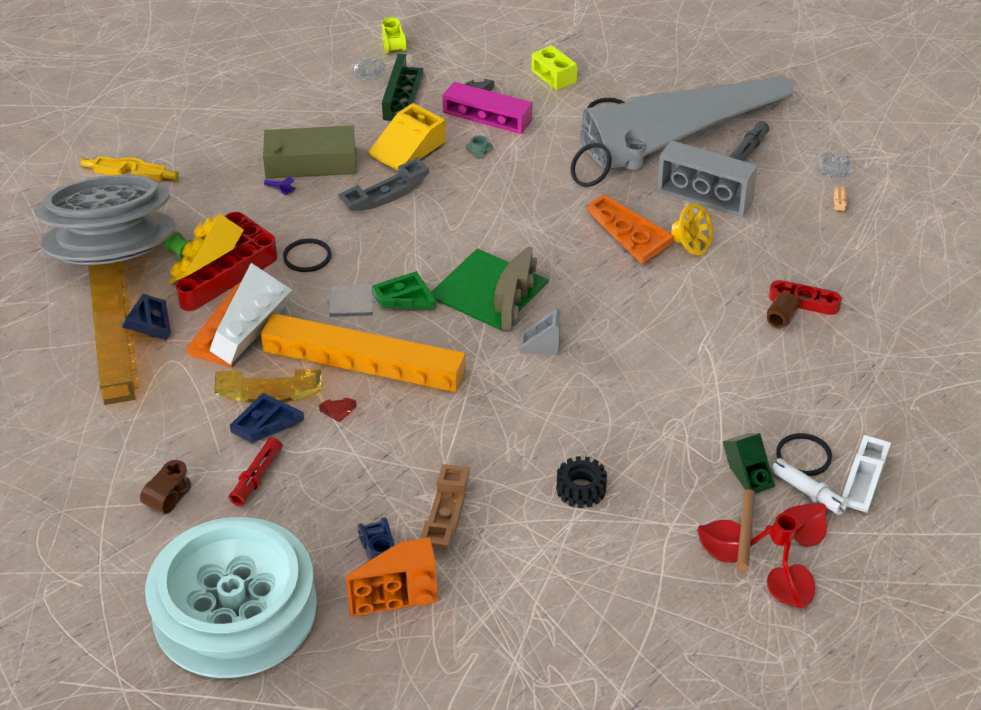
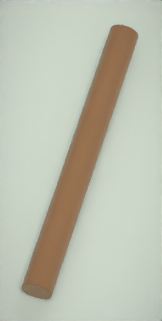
[737,489,755,572]

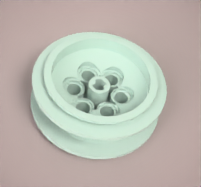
[145,517,317,678]

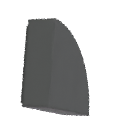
[465,79,494,91]

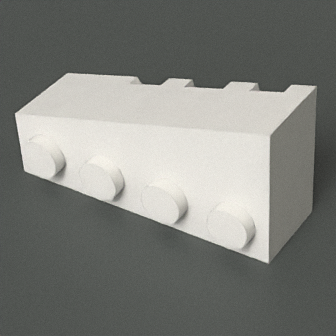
[209,263,292,365]

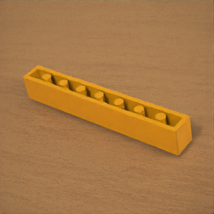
[261,313,466,392]

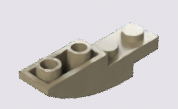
[495,247,537,330]

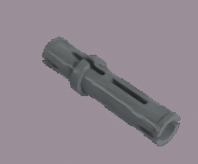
[729,121,769,161]

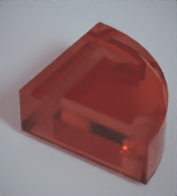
[319,398,357,422]

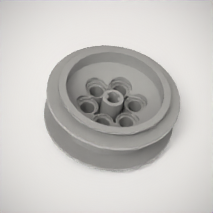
[34,175,175,265]

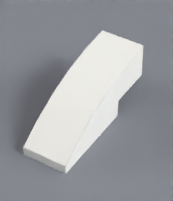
[842,435,891,513]

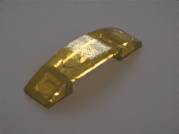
[214,369,321,403]

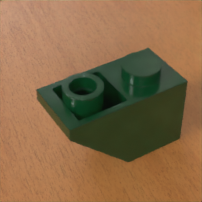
[722,433,775,493]

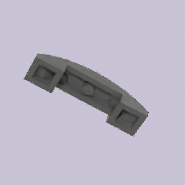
[338,157,429,211]

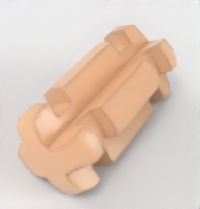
[833,187,847,212]

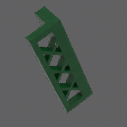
[382,54,423,121]

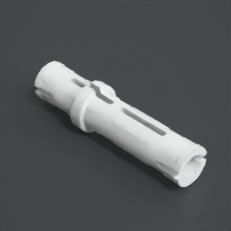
[771,458,848,515]

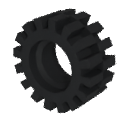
[556,456,607,508]

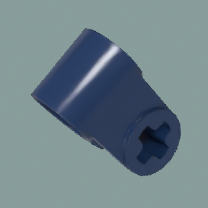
[357,517,395,561]

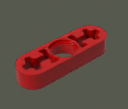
[769,280,842,315]

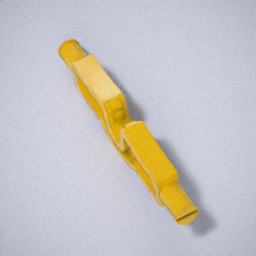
[81,156,179,182]

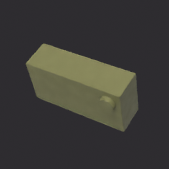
[263,125,356,179]

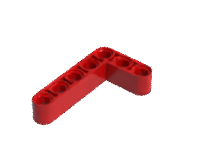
[176,212,278,311]

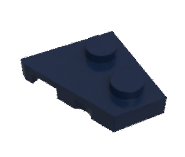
[121,294,171,340]
[230,393,304,443]

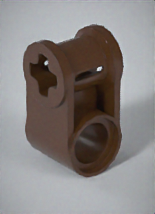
[140,460,191,514]

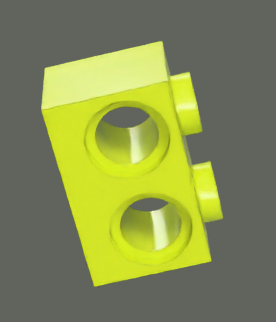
[531,45,578,91]

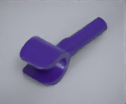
[264,177,296,195]

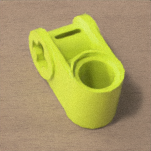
[382,17,406,54]

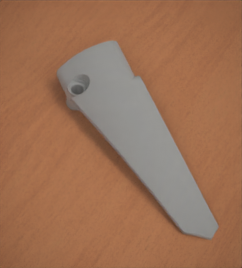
[580,77,795,170]

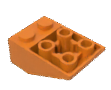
[345,537,438,616]

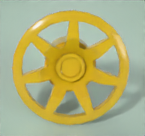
[671,203,713,256]

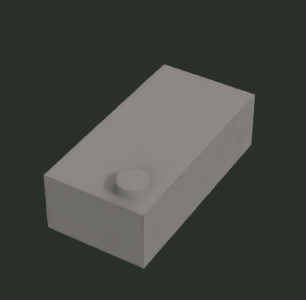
[657,140,758,218]

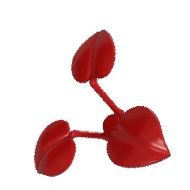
[697,504,827,609]

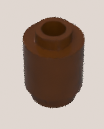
[767,292,799,328]

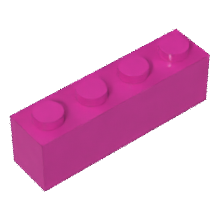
[442,82,532,134]

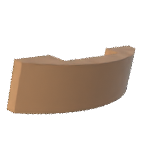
[420,464,470,549]

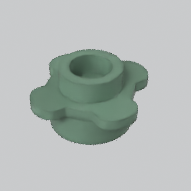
[466,135,493,156]

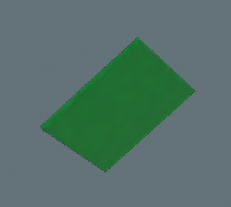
[431,248,549,330]

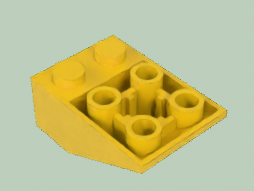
[368,103,446,171]
[169,214,243,284]

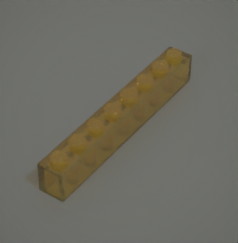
[88,261,140,405]

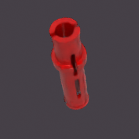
[228,437,283,506]

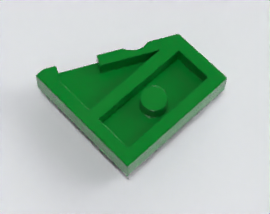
[372,271,436,309]

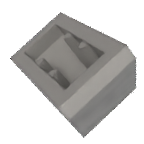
[519,308,561,355]

